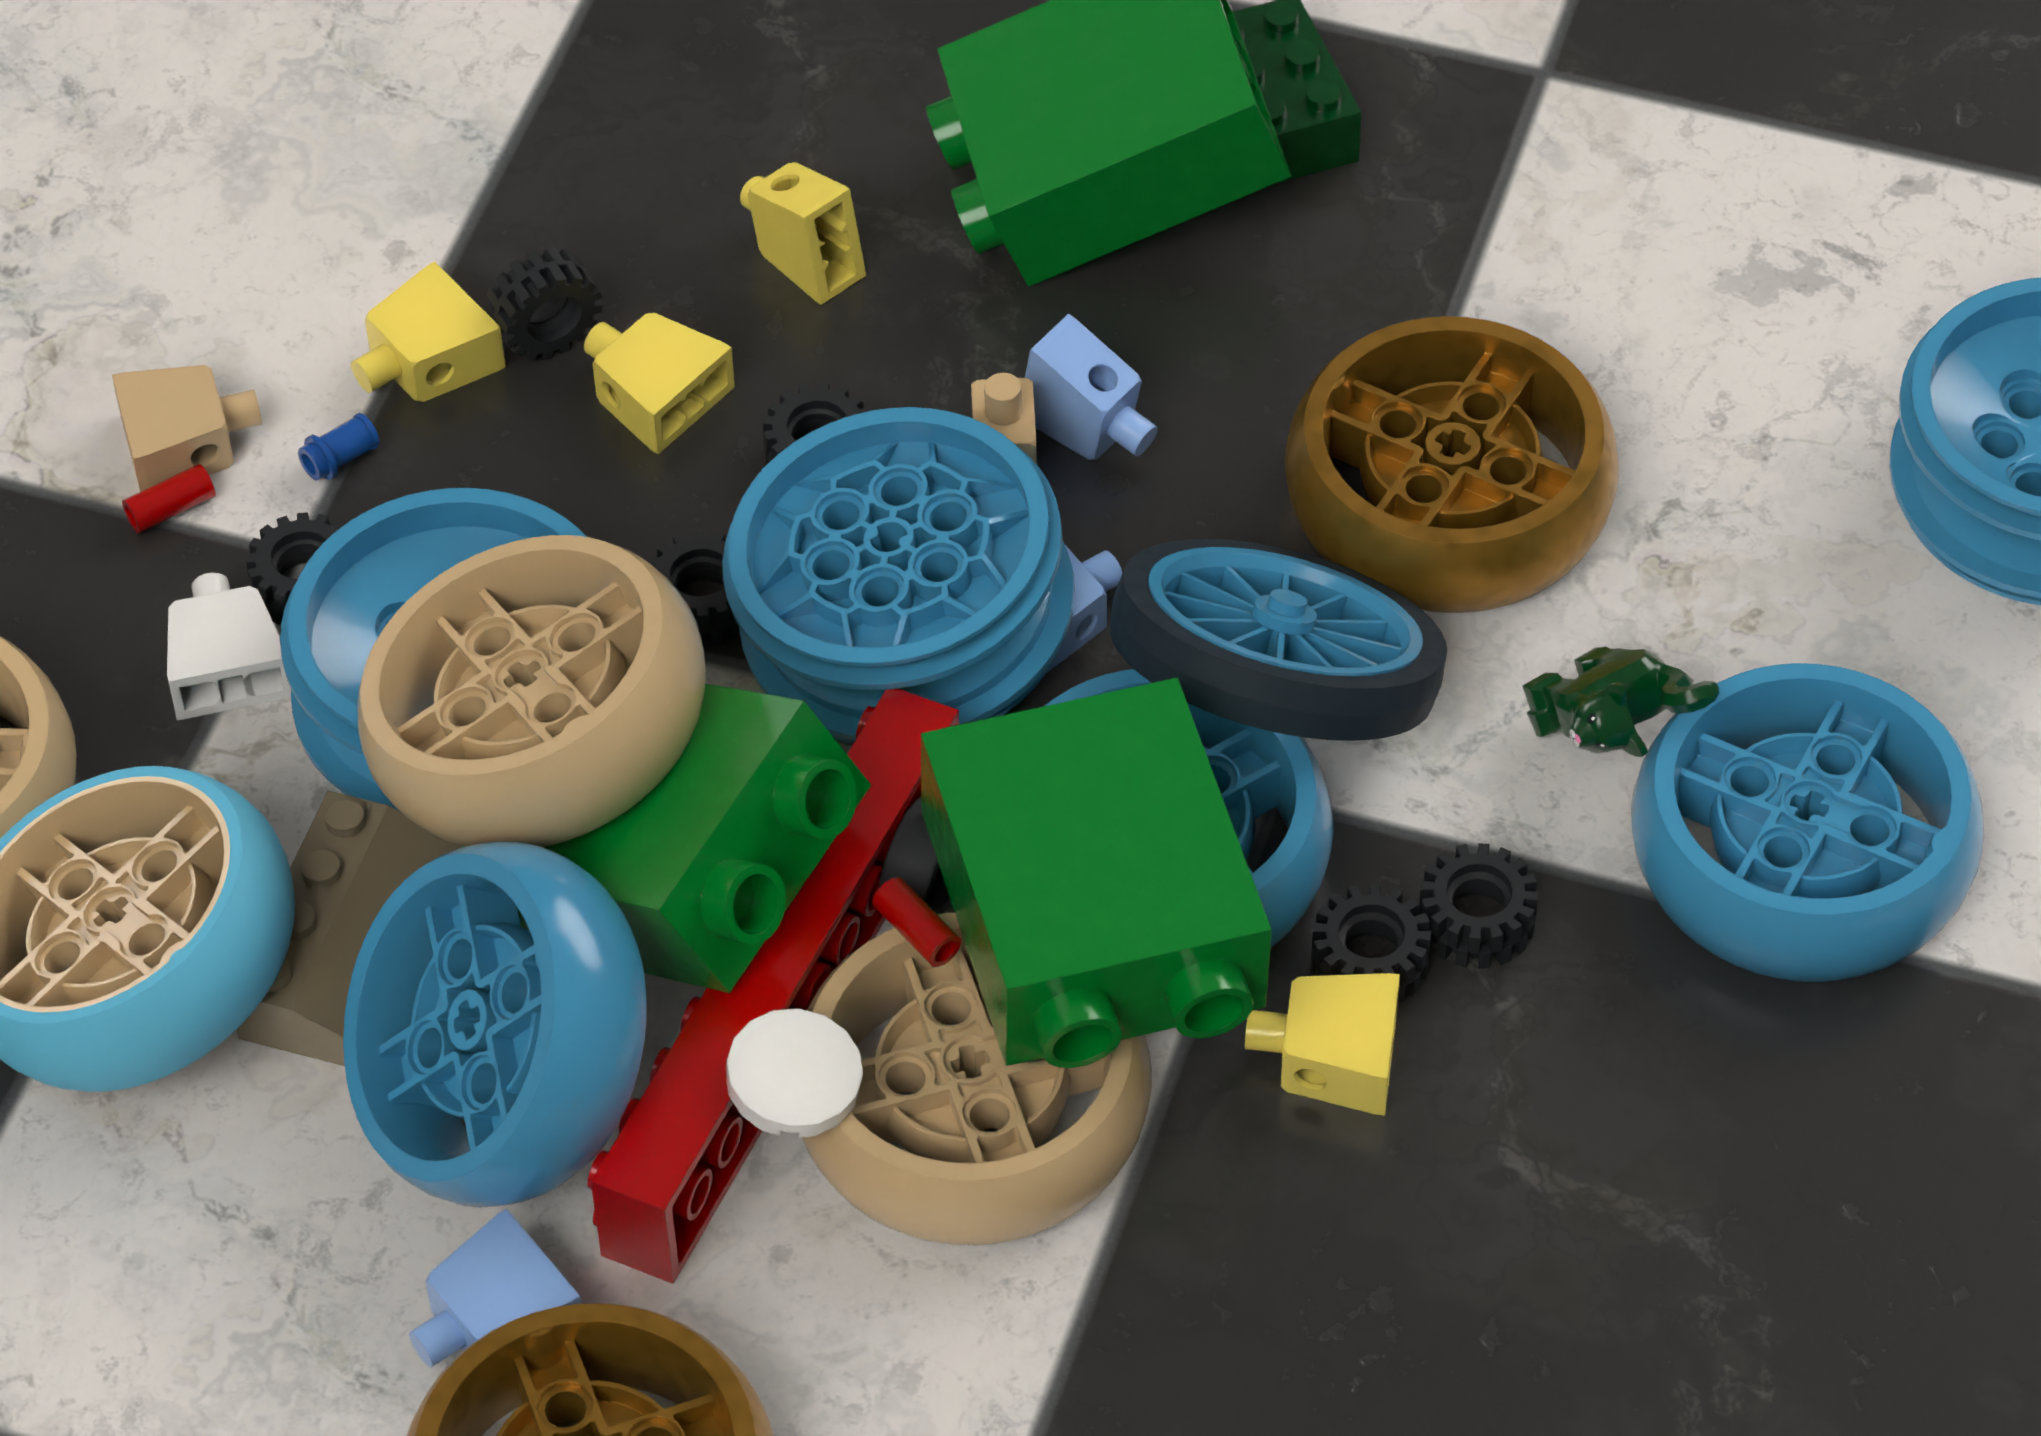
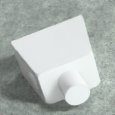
[167,573,291,721]

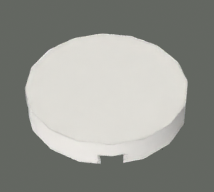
[726,1009,863,1137]

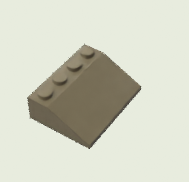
[237,790,462,1066]

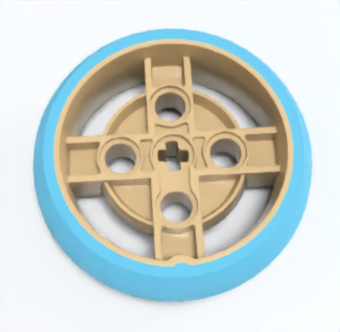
[0,766,295,1092]

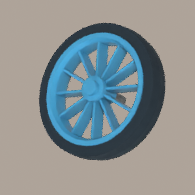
[1110,539,1447,741]

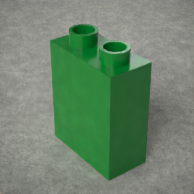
[926,0,1292,287]
[921,677,1272,1068]
[461,683,871,993]

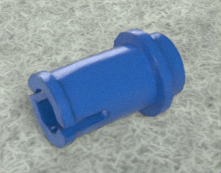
[298,413,380,480]

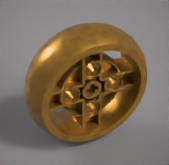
[1285,316,1619,613]
[407,1303,774,1436]

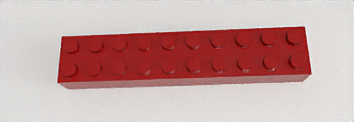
[587,688,959,1284]

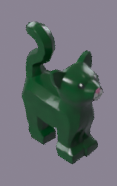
[1522,646,1719,757]

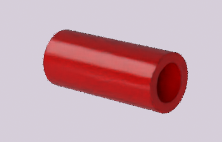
[122,464,216,533]
[872,877,962,967]

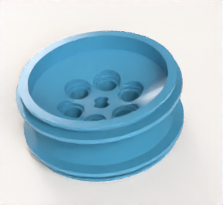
[1889,277,2041,605]
[722,407,1075,745]
[280,488,587,811]

